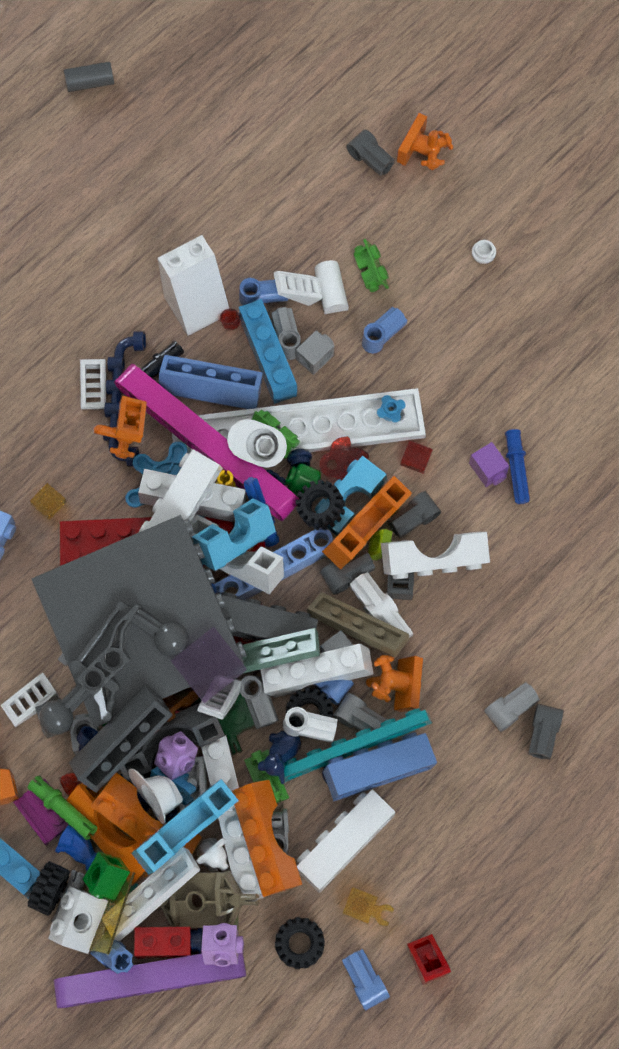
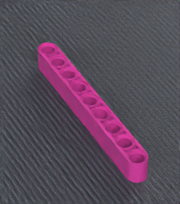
[114,364,299,521]

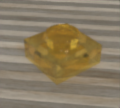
[30,483,67,520]

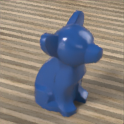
[55,825,97,872]

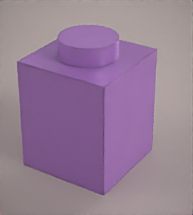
[469,442,509,487]

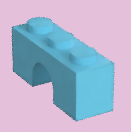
[315,456,387,536]
[192,498,276,571]

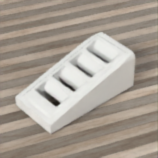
[274,271,322,306]
[80,359,106,410]
[0,673,59,727]
[197,674,241,720]

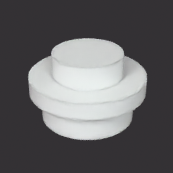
[472,240,496,264]

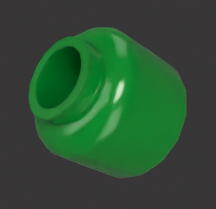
[285,463,321,497]

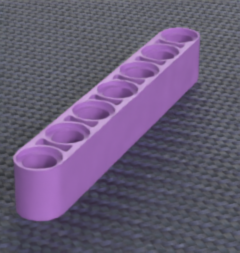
[54,953,246,1008]

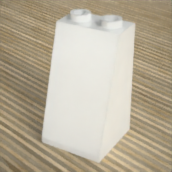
[158,235,230,336]

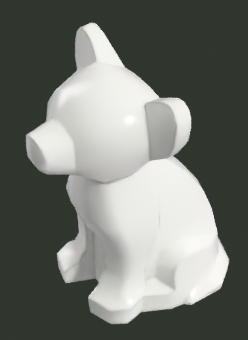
[196,837,228,872]

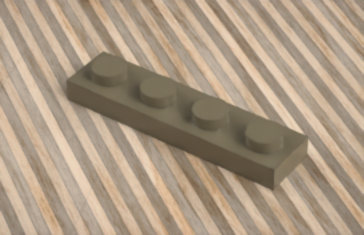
[307,592,409,658]

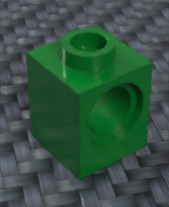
[83,851,130,900]

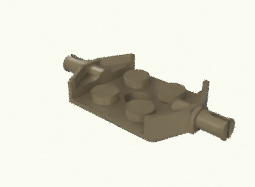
[159,870,259,928]

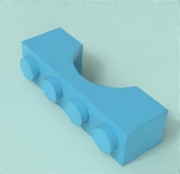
[131,779,239,875]

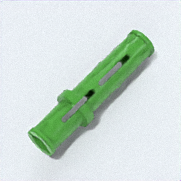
[28,776,98,840]

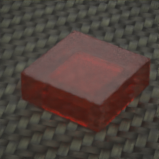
[400,440,433,474]

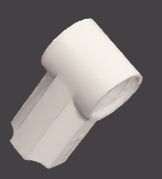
[283,707,338,743]

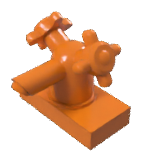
[397,113,454,170]
[94,396,147,459]
[366,655,423,712]

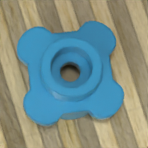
[377,395,406,423]

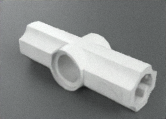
[350,572,413,638]

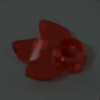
[320,436,369,480]

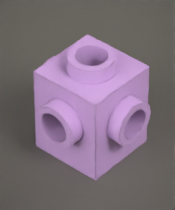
[154,731,198,780]
[201,923,244,967]

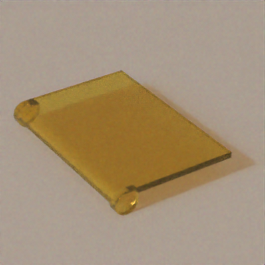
[89,872,135,954]

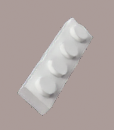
[103,847,200,942]

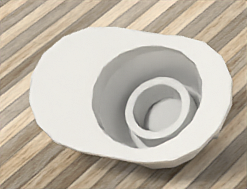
[227,419,287,468]
[128,768,183,824]

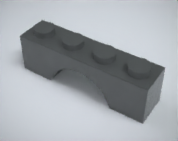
[120,702,225,781]

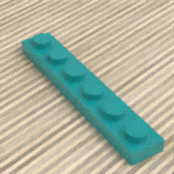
[278,708,432,782]

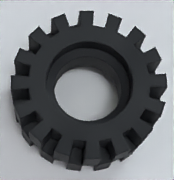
[296,480,345,530]
[285,688,333,739]
[27,861,70,916]
[275,917,325,969]

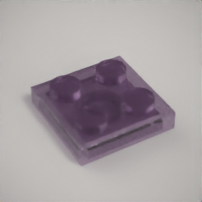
[171,627,247,704]

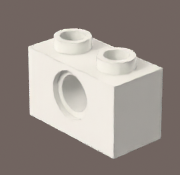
[48,886,108,954]

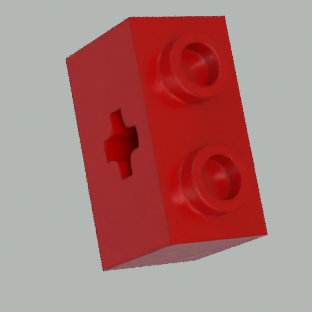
[134,927,192,959]

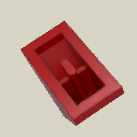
[407,934,451,985]

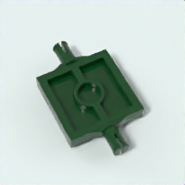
[191,677,256,755]

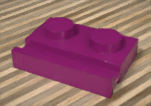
[13,778,69,845]

